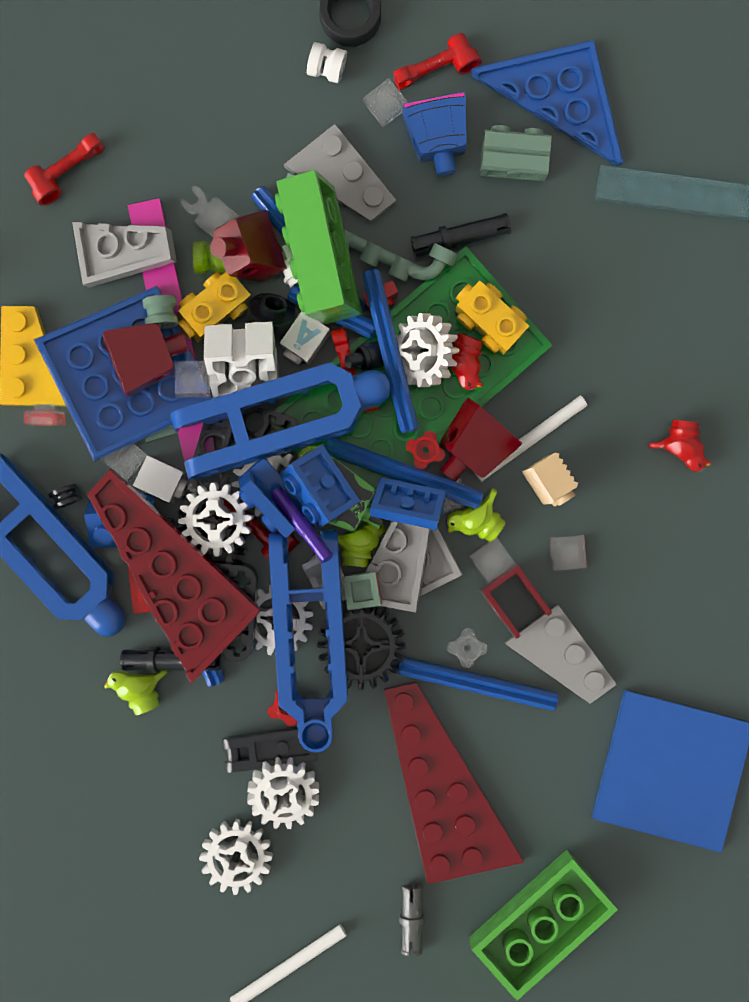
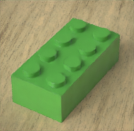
[275,169,363,325]
[469,849,618,1001]

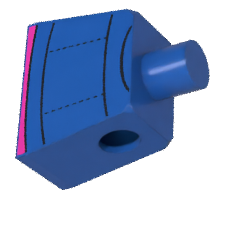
[402,91,467,177]

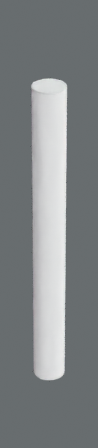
[474,395,588,482]
[230,924,347,1002]

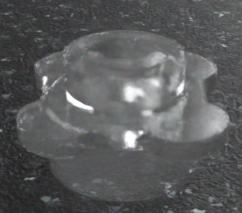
[447,628,487,668]

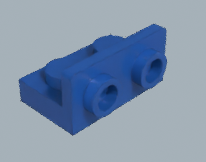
[281,444,360,529]
[370,477,446,530]

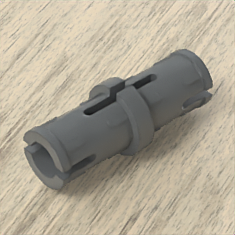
[399,884,425,956]

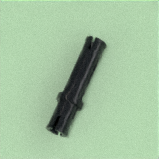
[410,213,511,258]
[120,647,221,673]

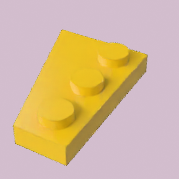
[0,306,66,406]

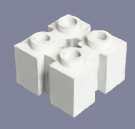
[204,322,279,398]

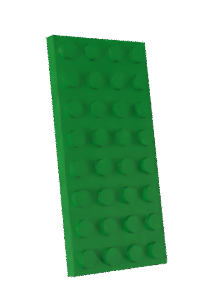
[271,246,553,502]

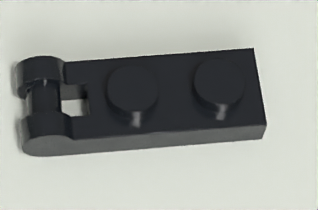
[222,728,318,773]

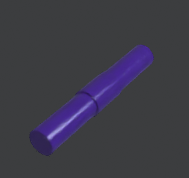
[270,487,333,563]

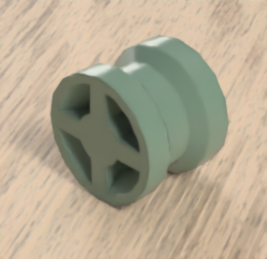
[143,295,179,329]

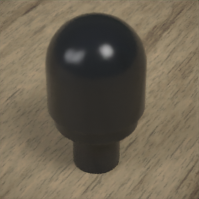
[345,341,384,370]

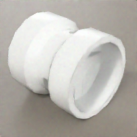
[306,42,347,84]

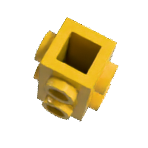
[177,272,251,342]
[455,280,529,355]

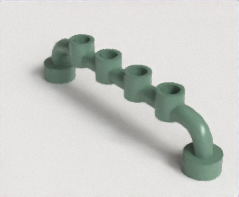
[286,173,459,281]

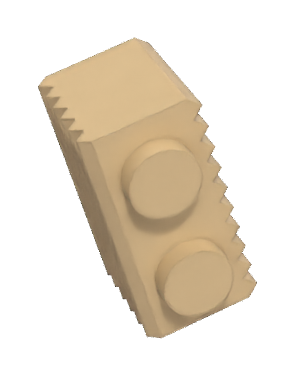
[522,453,578,506]

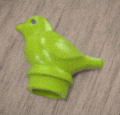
[447,488,505,542]
[338,523,388,567]
[104,670,168,715]

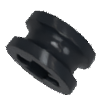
[48,483,82,510]

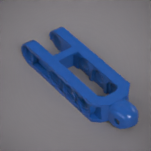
[170,363,391,480]
[0,453,126,637]
[269,529,348,753]

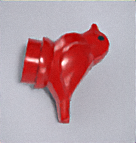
[449,332,483,391]
[649,420,711,472]

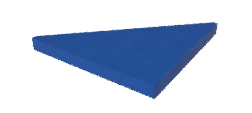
[471,40,623,166]

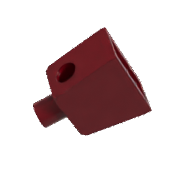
[210,210,287,282]
[103,323,188,399]
[440,398,522,482]

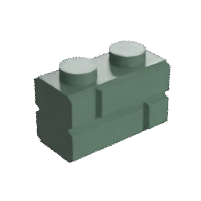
[480,125,552,182]

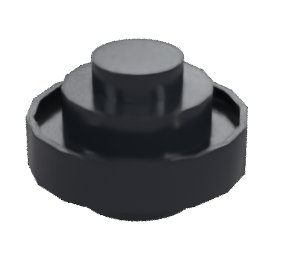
[247,293,297,335]

